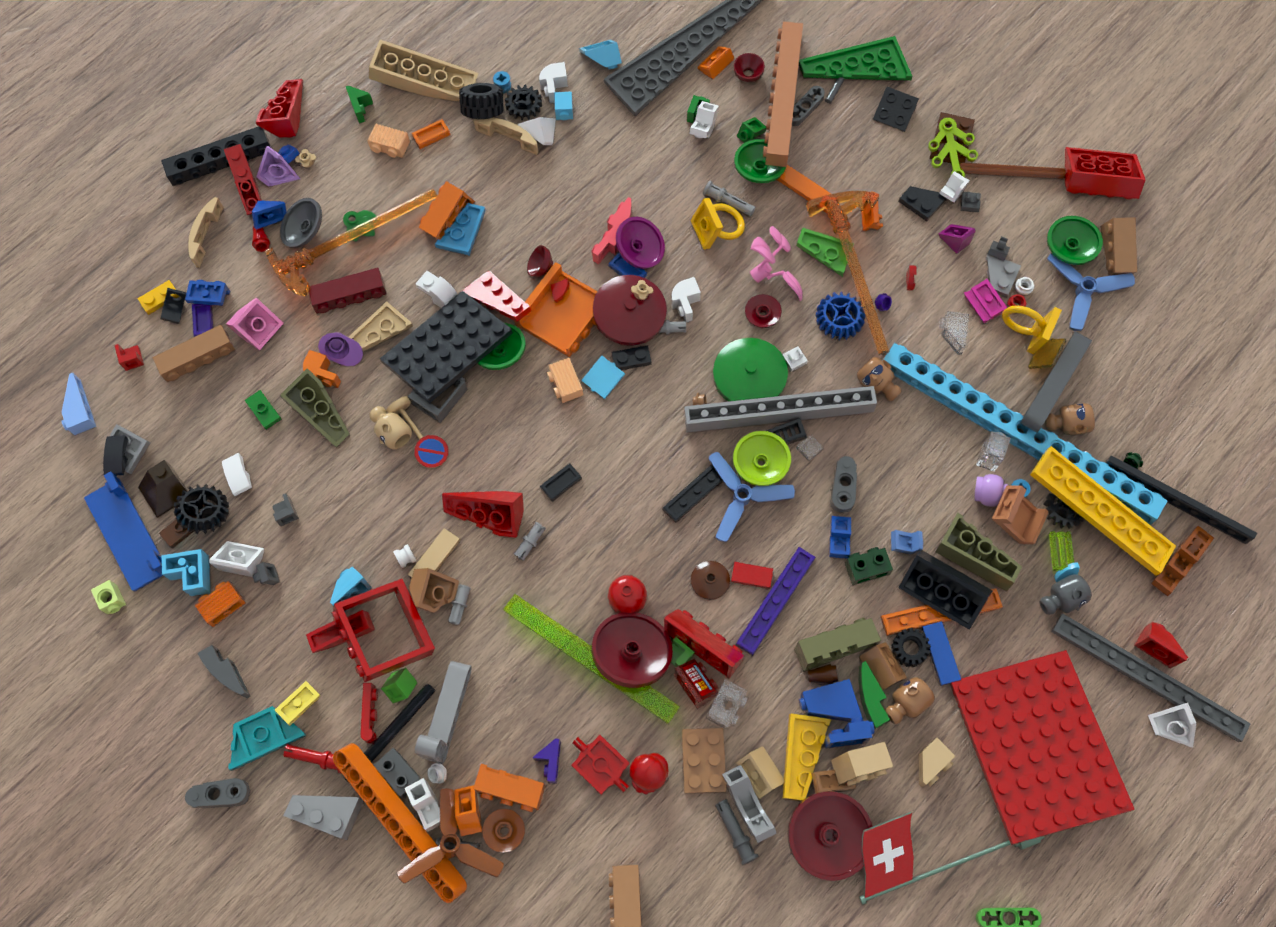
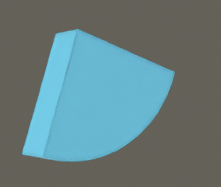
[1054,562,1080,582]

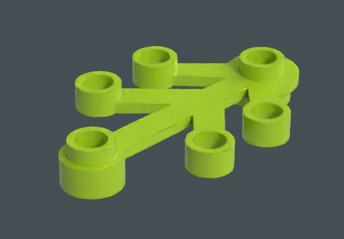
[928,118,978,177]

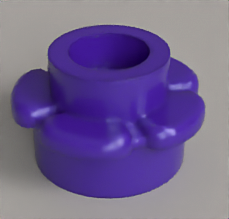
[875,293,892,311]

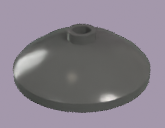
[280,198,322,248]

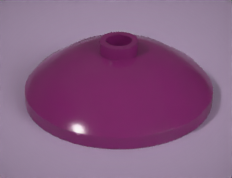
[616,217,665,269]

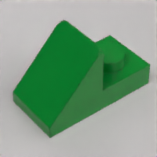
[345,86,373,124]

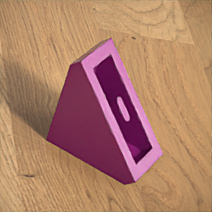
[938,224,976,254]

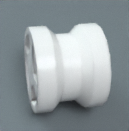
[393,544,416,568]

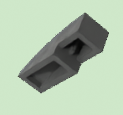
[197,645,251,698]

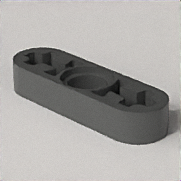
[792,86,825,126]

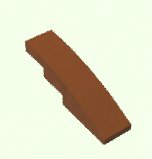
[1151,526,1214,596]

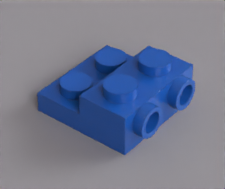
[824,718,875,749]

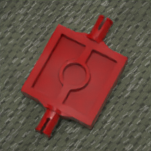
[571,735,630,795]

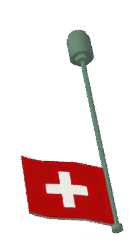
[859,812,1045,905]

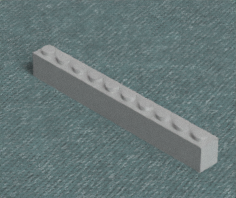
[684,386,877,433]

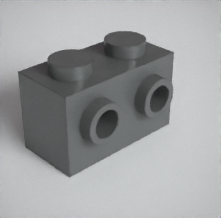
[374,748,421,798]

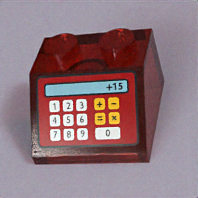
[674,659,719,710]

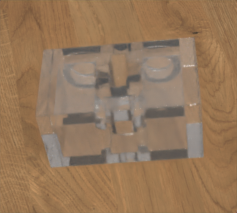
[976,431,1011,472]
[706,679,749,730]

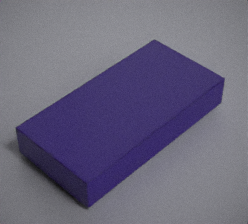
[192,304,213,337]

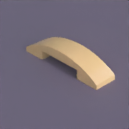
[474,118,538,155]
[188,197,224,268]

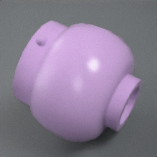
[975,474,1008,507]

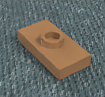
[811,770,857,793]

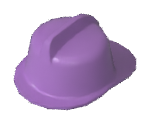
[318,332,363,366]

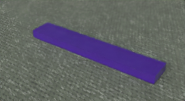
[736,547,816,656]

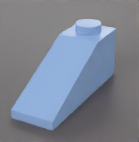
[61,373,96,435]

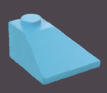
[579,40,622,69]
[330,567,372,612]

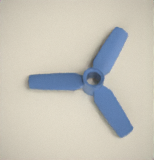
[1047,254,1135,331]
[709,452,795,542]

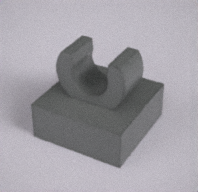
[960,192,981,212]
[987,236,1010,261]
[252,562,280,585]

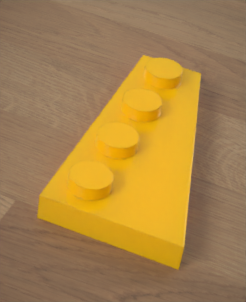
[782,713,831,801]

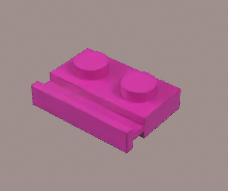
[964,279,1007,324]

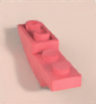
[592,197,632,264]

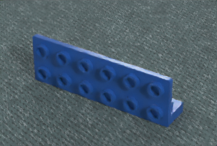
[84,471,163,592]

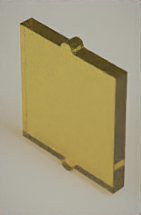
[1028,338,1067,369]

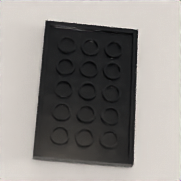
[380,291,513,404]

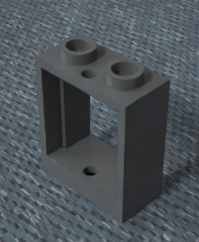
[408,377,468,423]

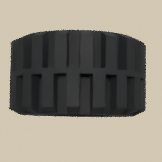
[459,83,504,119]

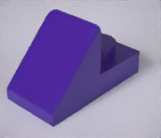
[533,738,561,784]

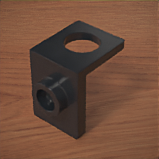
[160,288,186,324]

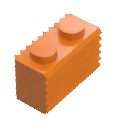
[195,581,246,627]

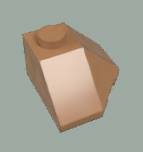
[409,568,459,613]

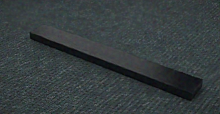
[1105,455,1257,544]

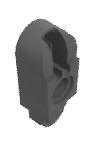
[830,456,857,513]
[185,778,250,808]

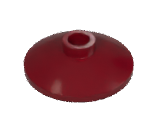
[745,294,782,328]

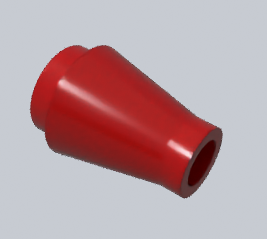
[252,227,270,252]

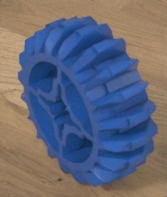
[815,292,866,340]

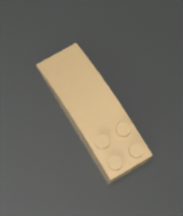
[369,40,478,102]

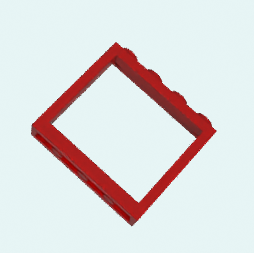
[331,579,435,682]

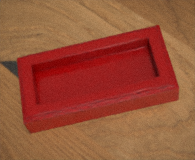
[731,562,773,589]

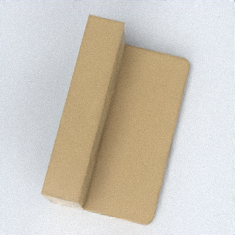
[736,746,784,799]

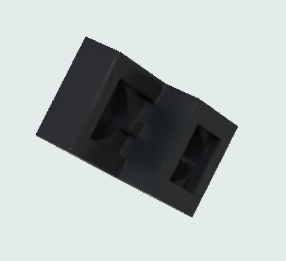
[103,435,128,476]

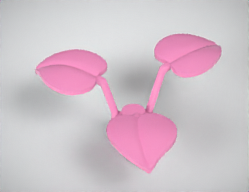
[750,226,803,301]

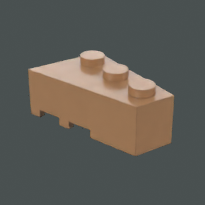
[1101,217,1137,276]

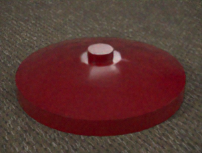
[593,275,667,346]
[591,612,673,688]
[788,791,873,881]

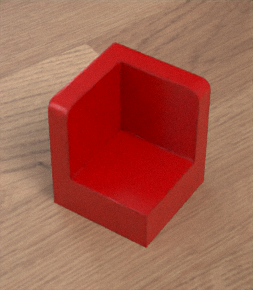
[114,344,144,371]

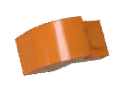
[303,350,341,388]

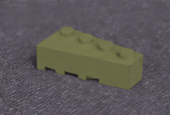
[935,513,1022,592]
[794,618,881,672]

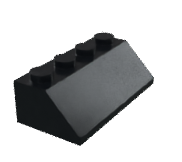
[898,550,993,630]

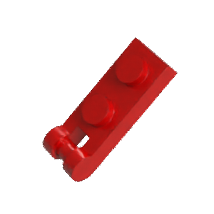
[360,683,378,744]

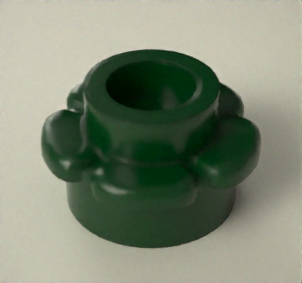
[1123,452,1143,469]

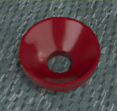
[733,53,765,82]
[527,245,553,278]

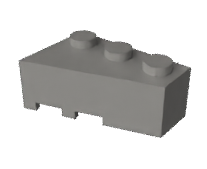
[283,795,364,840]

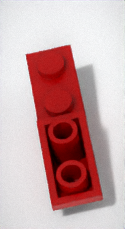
[223,144,262,215]

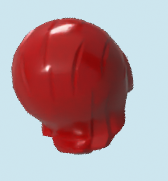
[630,753,669,795]

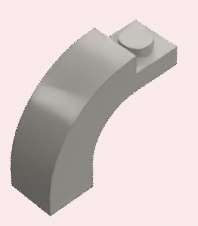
[722,765,777,843]

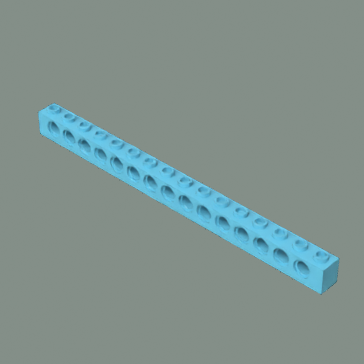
[883,343,1167,525]

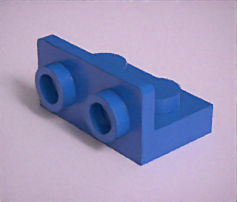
[185,280,230,306]

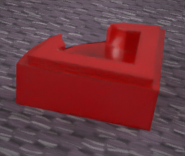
[906,265,917,290]
[551,279,570,303]

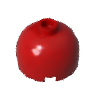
[608,575,647,613]

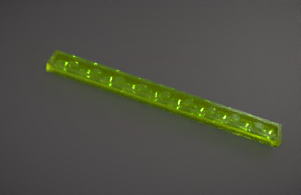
[503,594,680,725]

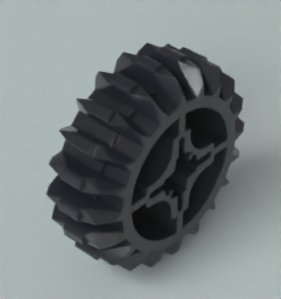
[174,484,229,535]

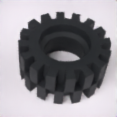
[891,628,931,667]

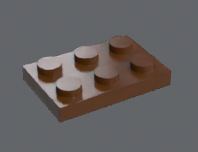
[929,112,975,165]

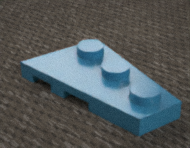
[435,203,486,256]

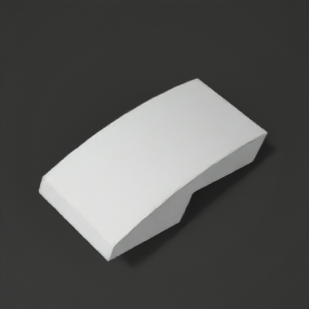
[222,453,252,496]

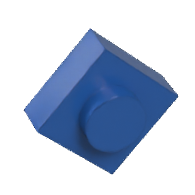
[278,144,300,164]

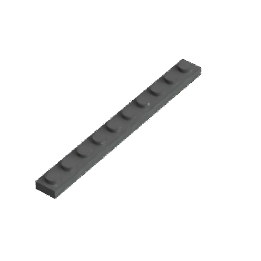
[1051,613,1251,742]

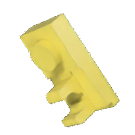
[275,681,320,726]

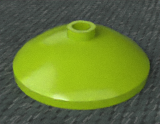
[733,431,791,486]

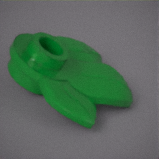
[343,210,377,242]

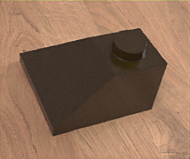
[138,460,188,518]

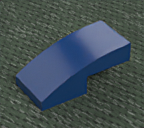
[829,516,851,559]

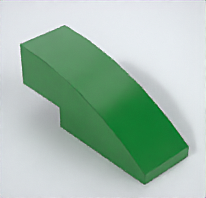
[858,661,890,730]

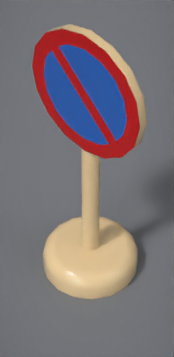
[386,396,448,468]

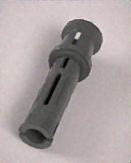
[715,799,759,866]

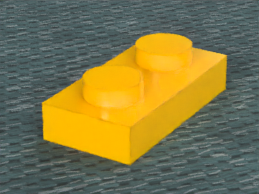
[137,280,180,315]

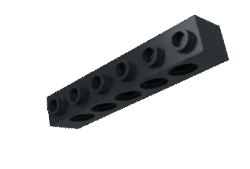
[161,126,271,186]

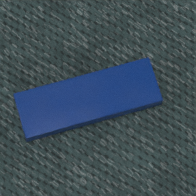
[922,622,961,686]

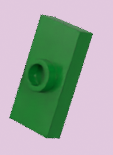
[245,390,282,430]

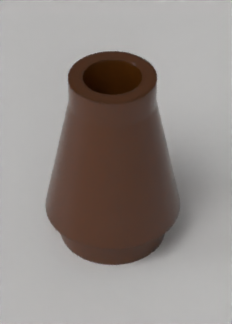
[808,664,838,684]

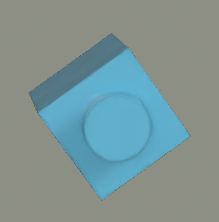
[554,92,573,120]

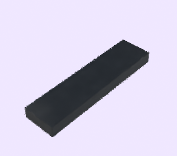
[662,464,723,523]

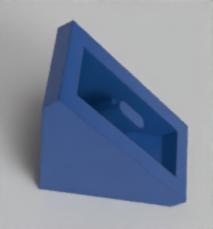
[252,201,286,229]

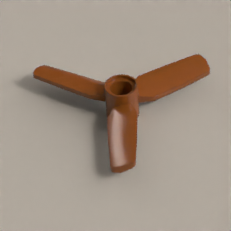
[397,788,504,884]

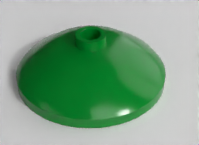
[734,139,786,183]
[1047,216,1103,265]
[477,322,526,370]

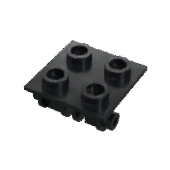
[873,86,919,132]

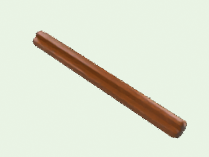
[960,162,1066,179]

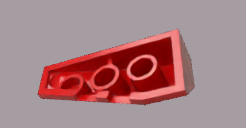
[256,79,303,138]
[442,491,524,538]

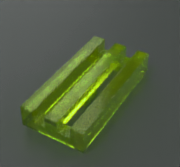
[1049,531,1074,571]

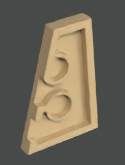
[349,301,413,351]

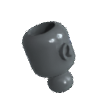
[1039,574,1092,615]

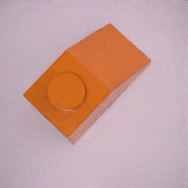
[454,785,482,837]

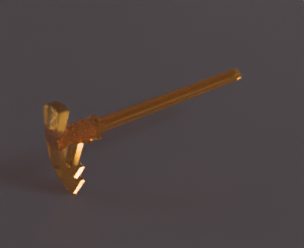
[264,189,437,297]
[806,191,890,356]

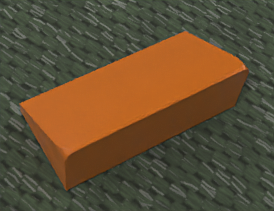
[697,46,734,79]

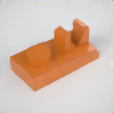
[860,191,883,231]

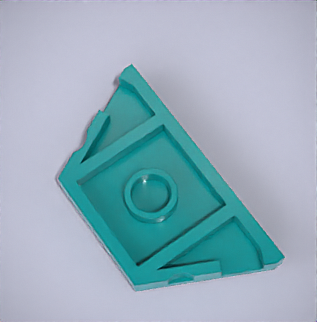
[228,706,306,771]

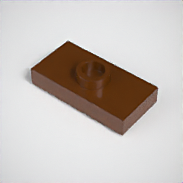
[159,513,196,549]

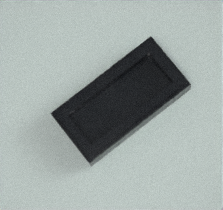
[540,463,582,502]

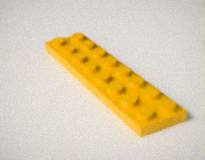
[1030,446,1176,576]

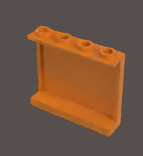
[515,262,597,357]

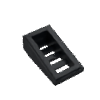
[766,418,808,444]

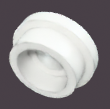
[1015,277,1034,295]
[428,762,447,784]

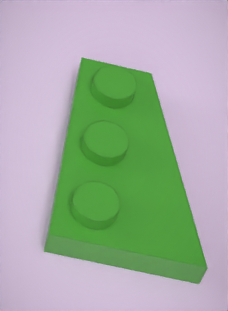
[796,228,854,277]

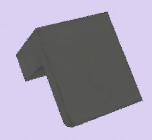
[272,493,299,526]

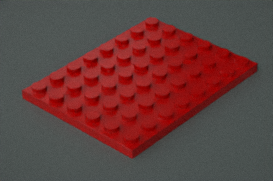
[950,650,1135,845]

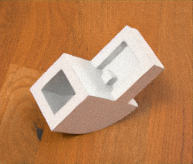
[539,62,568,103]
[689,101,719,138]
[416,271,457,308]
[672,277,701,322]
[405,778,440,832]

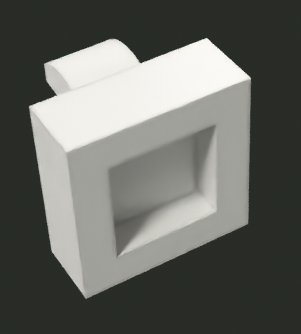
[782,346,808,372]

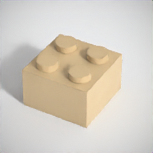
[831,742,893,786]

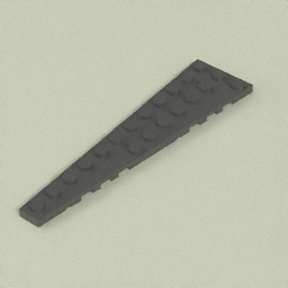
[604,0,762,116]

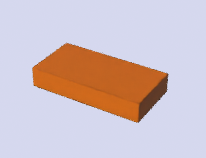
[411,119,451,149]

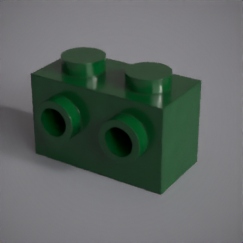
[845,547,893,586]

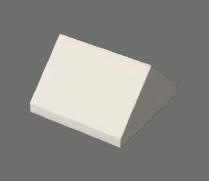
[209,541,264,577]

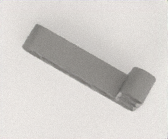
[415,661,472,764]

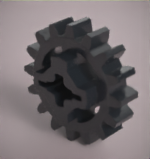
[505,84,543,121]
[1043,492,1085,529]

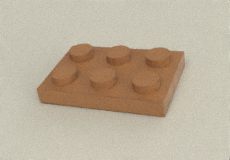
[682,728,726,794]

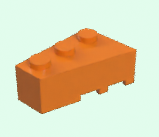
[473,764,546,812]

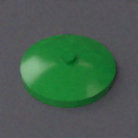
[713,338,788,402]

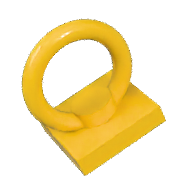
[690,198,745,249]
[1002,306,1062,354]

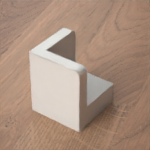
[940,171,970,202]

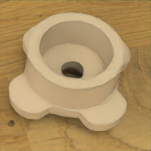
[295,149,316,168]
[631,280,653,300]

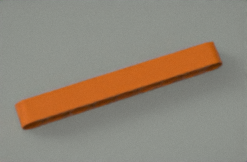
[333,743,467,903]

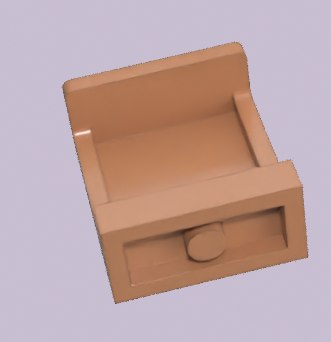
[992,486,1048,544]

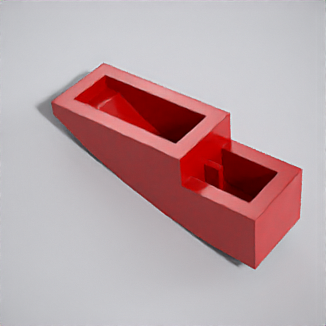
[306,610,375,653]

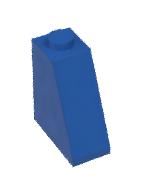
[799,679,862,722]

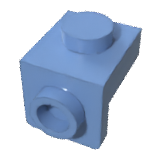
[891,530,923,554]

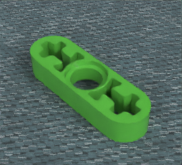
[976,908,1042,927]

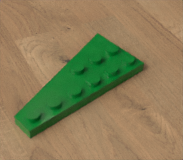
[799,36,913,81]

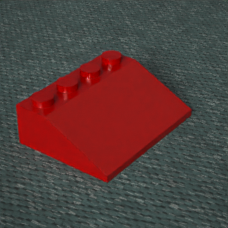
[1065,147,1146,199]
[664,609,744,679]

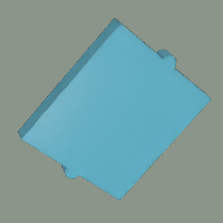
[581,356,625,399]

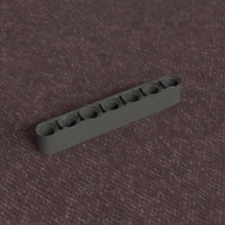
[1020,331,1092,433]

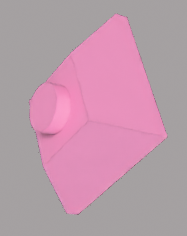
[226,298,284,350]

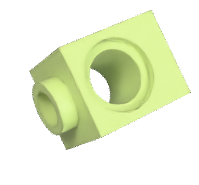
[91,580,126,614]

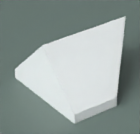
[518,117,556,145]
[1148,703,1196,748]

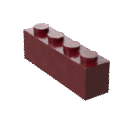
[307,268,387,314]

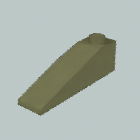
[280,368,350,448]

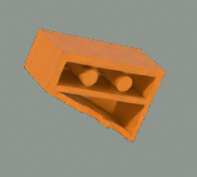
[419,181,475,240]

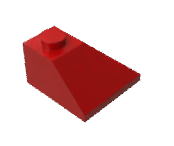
[1134,622,1188,669]

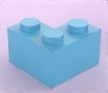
[161,549,211,596]

